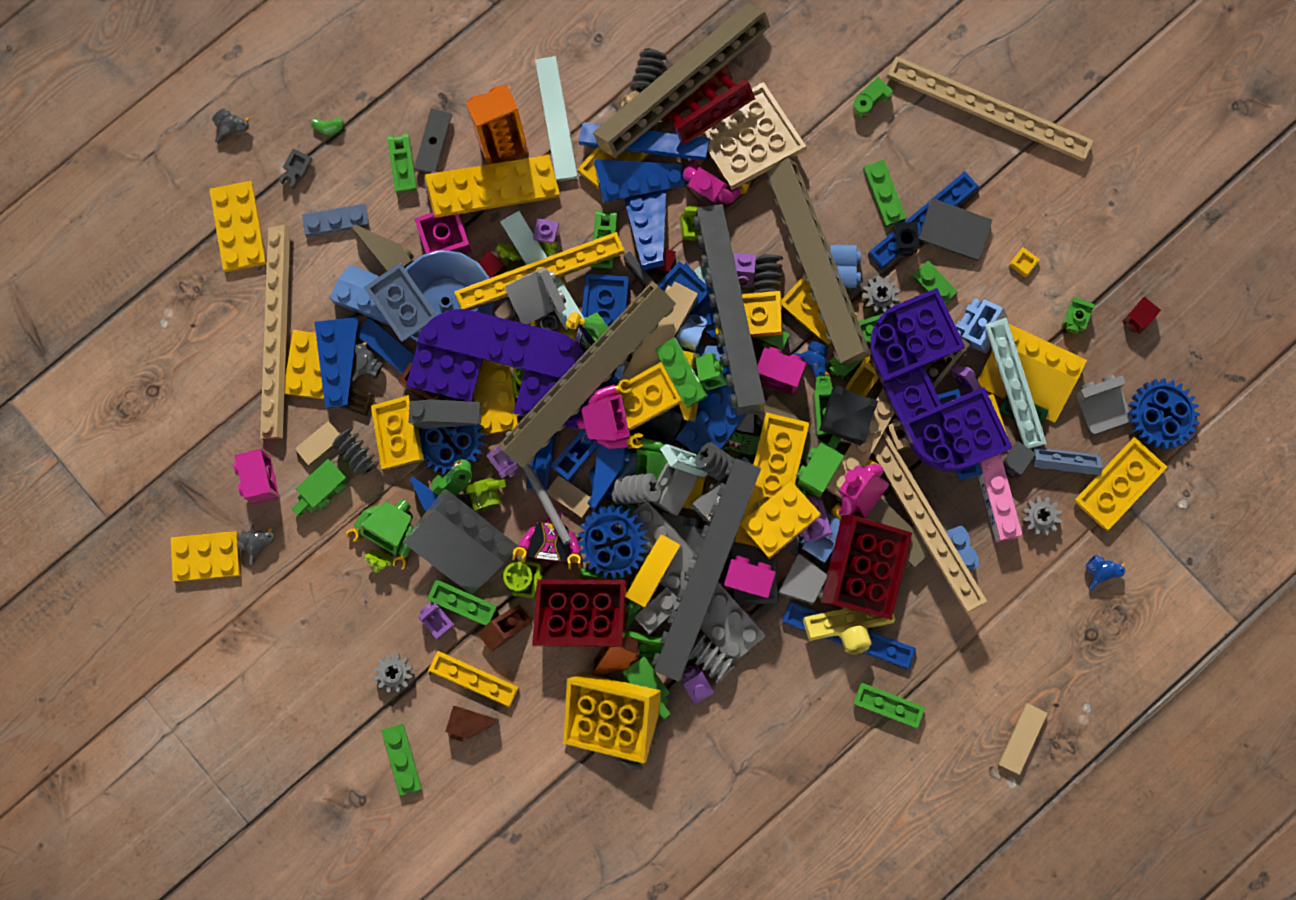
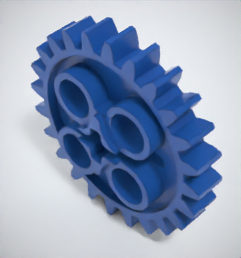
[1127,378,1200,450]
[419,425,486,475]
[577,505,650,579]

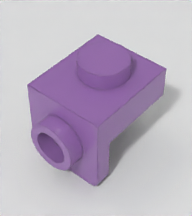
[533,218,559,244]
[734,253,756,288]
[950,365,982,397]
[486,445,520,479]
[418,603,454,640]
[680,664,714,704]

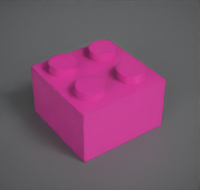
[414,212,472,254]
[757,347,806,396]
[233,449,280,504]
[723,556,775,598]

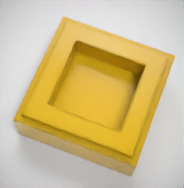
[1009,247,1040,278]

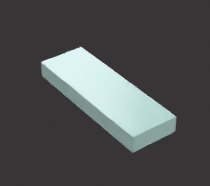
[660,444,708,478]

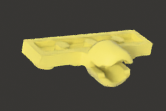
[803,609,896,655]

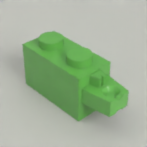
[812,376,833,439]
[796,436,844,499]
[292,459,350,517]
[621,656,671,720]

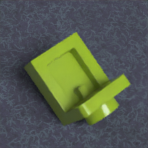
[679,206,699,241]

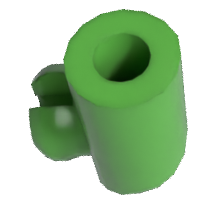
[311,117,344,136]

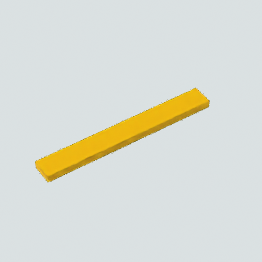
[454,232,625,310]

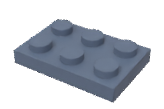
[364,263,437,342]

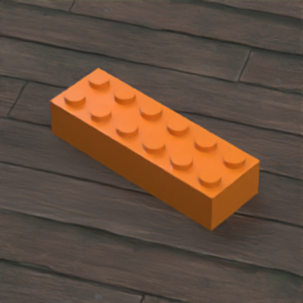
[465,85,529,165]

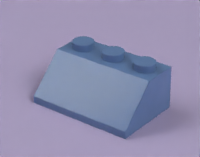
[330,265,391,327]

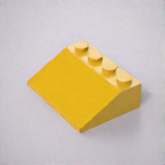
[977,324,1087,423]
[563,672,661,763]

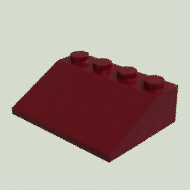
[821,515,912,620]
[532,580,630,647]

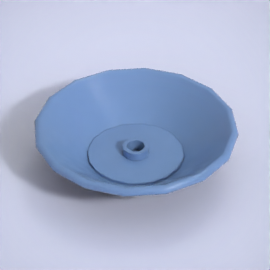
[405,250,494,341]

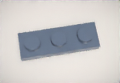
[302,204,370,237]
[1033,447,1102,475]

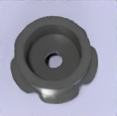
[538,314,560,332]

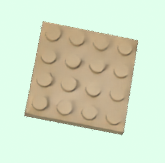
[698,82,806,190]

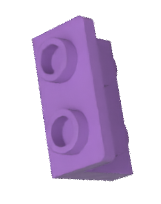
[799,494,833,542]

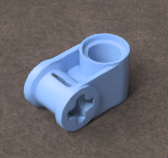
[676,314,707,352]

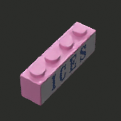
[978,454,1022,543]

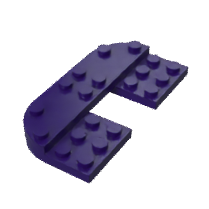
[869,288,1013,472]
[406,309,586,430]

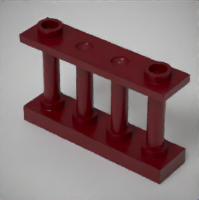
[660,64,756,145]

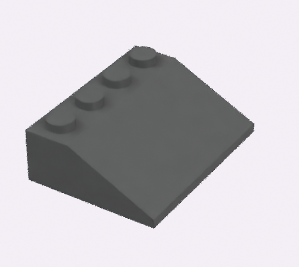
[403,489,518,595]

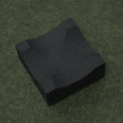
[819,385,878,446]
[630,405,684,446]

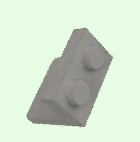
[505,267,566,324]
[1076,375,1132,434]

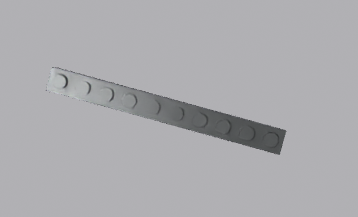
[693,204,765,416]
[652,459,761,682]

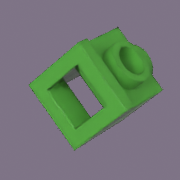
[1061,297,1095,334]
[754,331,790,351]
[695,353,726,391]
[828,356,864,380]

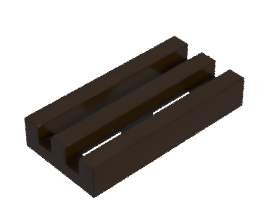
[340,387,375,416]

